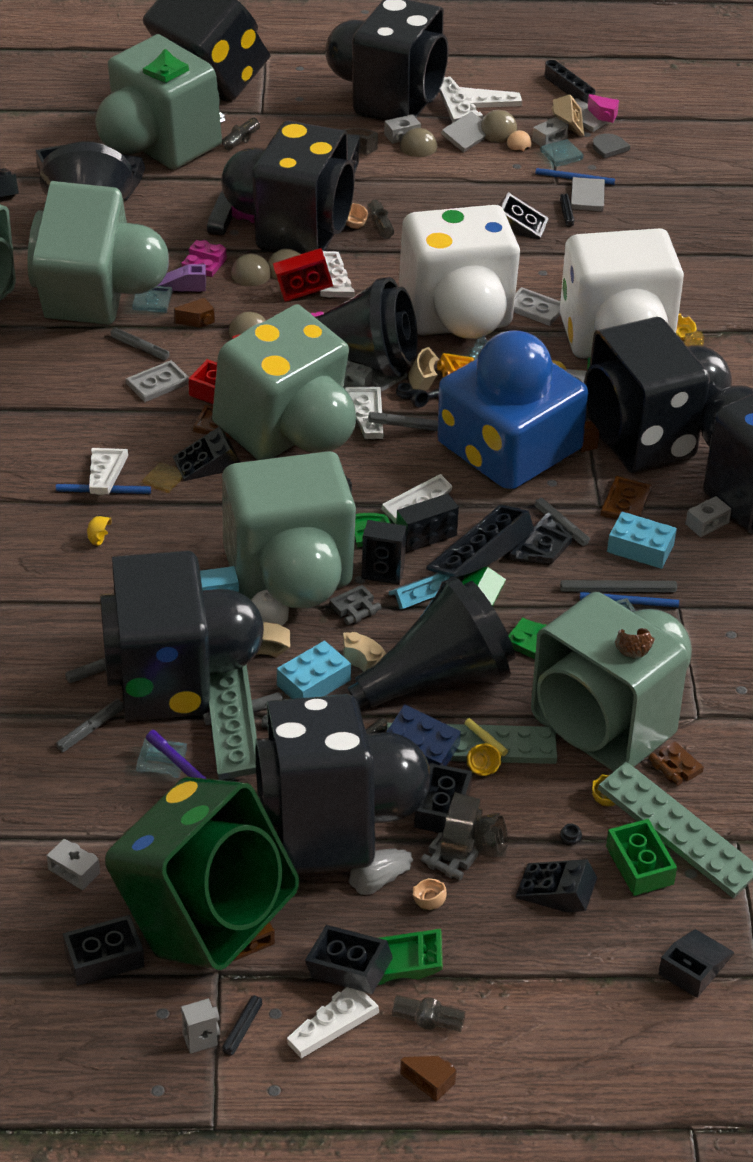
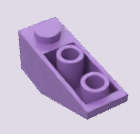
[154,264,206,292]

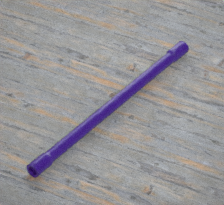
[146,730,206,779]

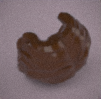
[615,628,655,658]

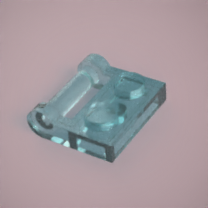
[136,738,187,778]

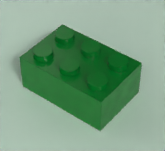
[606,819,677,896]

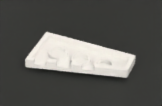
[439,77,483,123]
[460,87,522,108]
[321,251,355,298]
[345,387,383,439]
[89,448,128,495]
[381,474,452,524]
[287,987,379,1058]

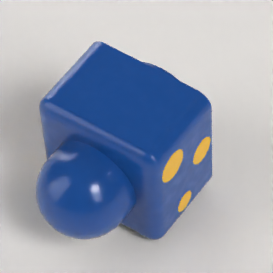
[438,330,588,489]

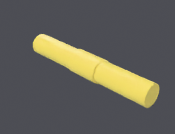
[464,718,508,756]

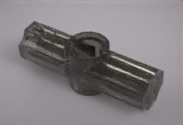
[222,117,260,151]
[367,200,394,239]
[392,995,466,1032]

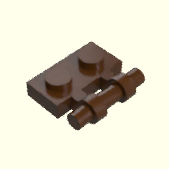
[648,741,704,786]

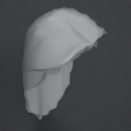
[348,849,413,895]

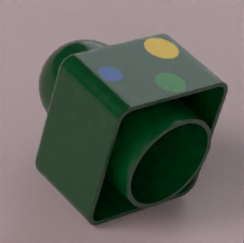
[105,777,299,970]

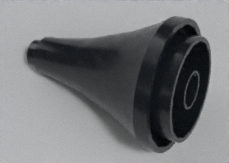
[40,142,133,200]
[315,277,418,378]
[347,576,516,709]

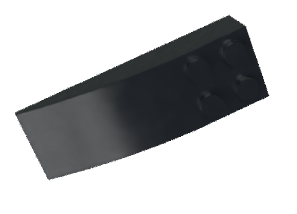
[426,504,535,577]

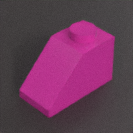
[587,94,619,123]

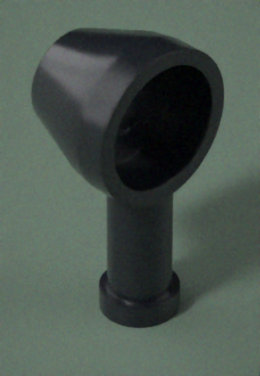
[409,388,439,408]

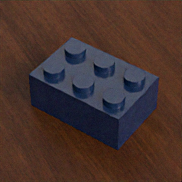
[386,704,461,766]

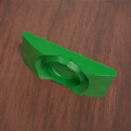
[378,929,443,985]

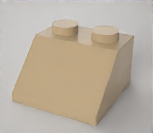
[552,95,584,136]

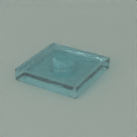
[540,139,584,167]
[132,286,172,313]

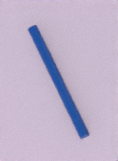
[536,168,615,185]
[56,484,151,494]
[580,592,679,608]

